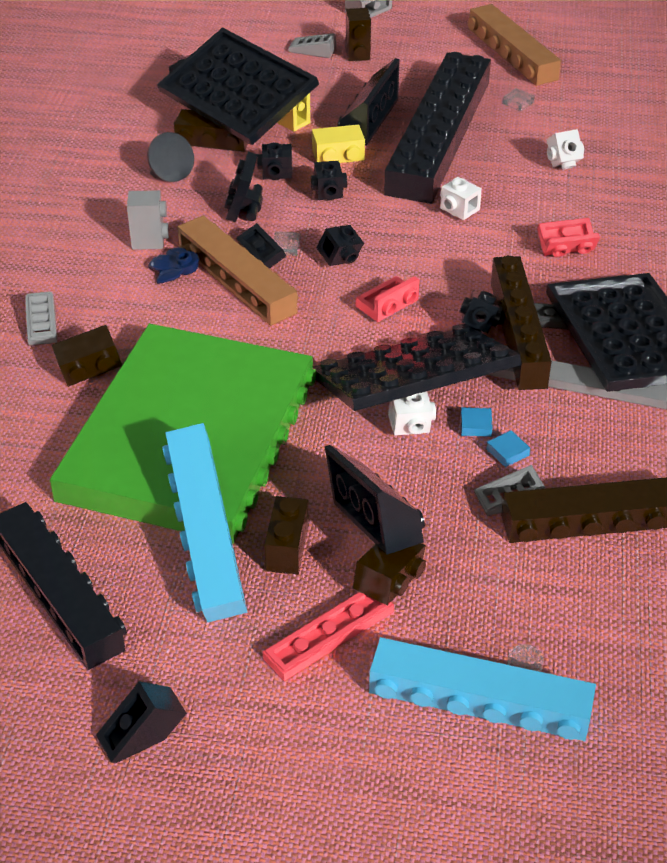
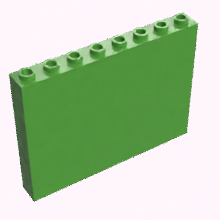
[50,323,317,544]

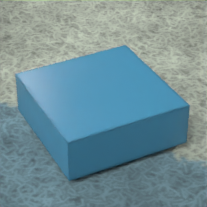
[461,408,493,437]
[486,430,530,467]

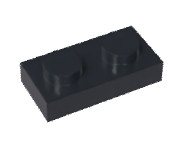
[236,223,286,269]

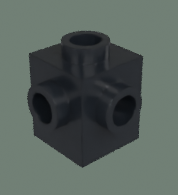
[257,143,292,180]
[311,160,347,201]
[316,225,364,266]
[459,290,502,333]

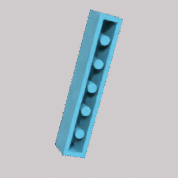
[162,423,248,623]
[369,637,596,742]

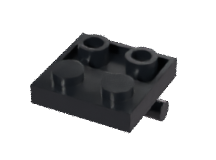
[224,151,263,222]

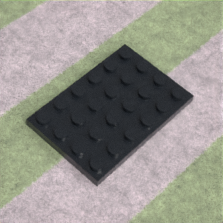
[157,27,319,145]
[546,273,667,392]
[313,324,521,411]

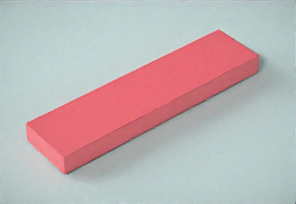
[262,592,394,681]

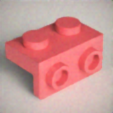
[537,218,600,257]
[356,276,419,322]

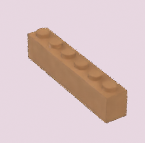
[468,4,561,86]
[177,215,298,326]

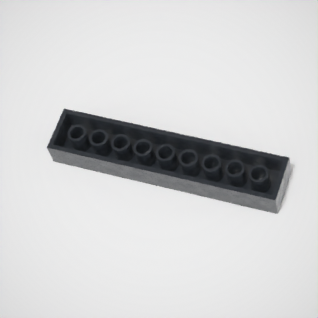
[384,52,491,204]

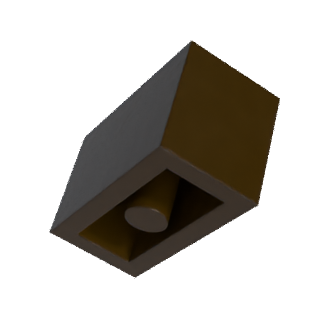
[345,8,371,61]
[52,325,122,387]
[264,496,309,575]
[353,543,426,606]

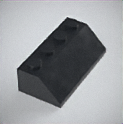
[338,58,400,146]
[324,445,425,555]

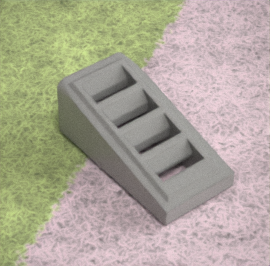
[289,33,336,58]
[25,292,57,345]
[474,465,545,516]

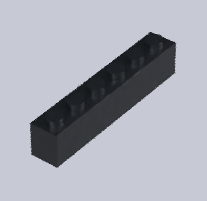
[0,502,127,670]

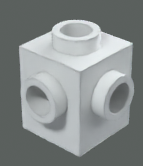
[546,129,584,170]
[440,177,482,220]
[388,391,436,436]

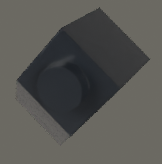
[96,681,187,763]

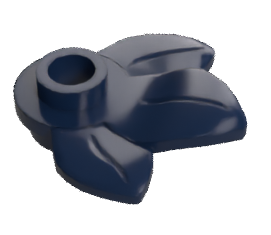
[148,247,199,284]

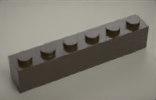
[491,255,552,390]
[501,477,667,543]

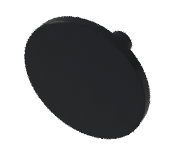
[147,132,194,182]

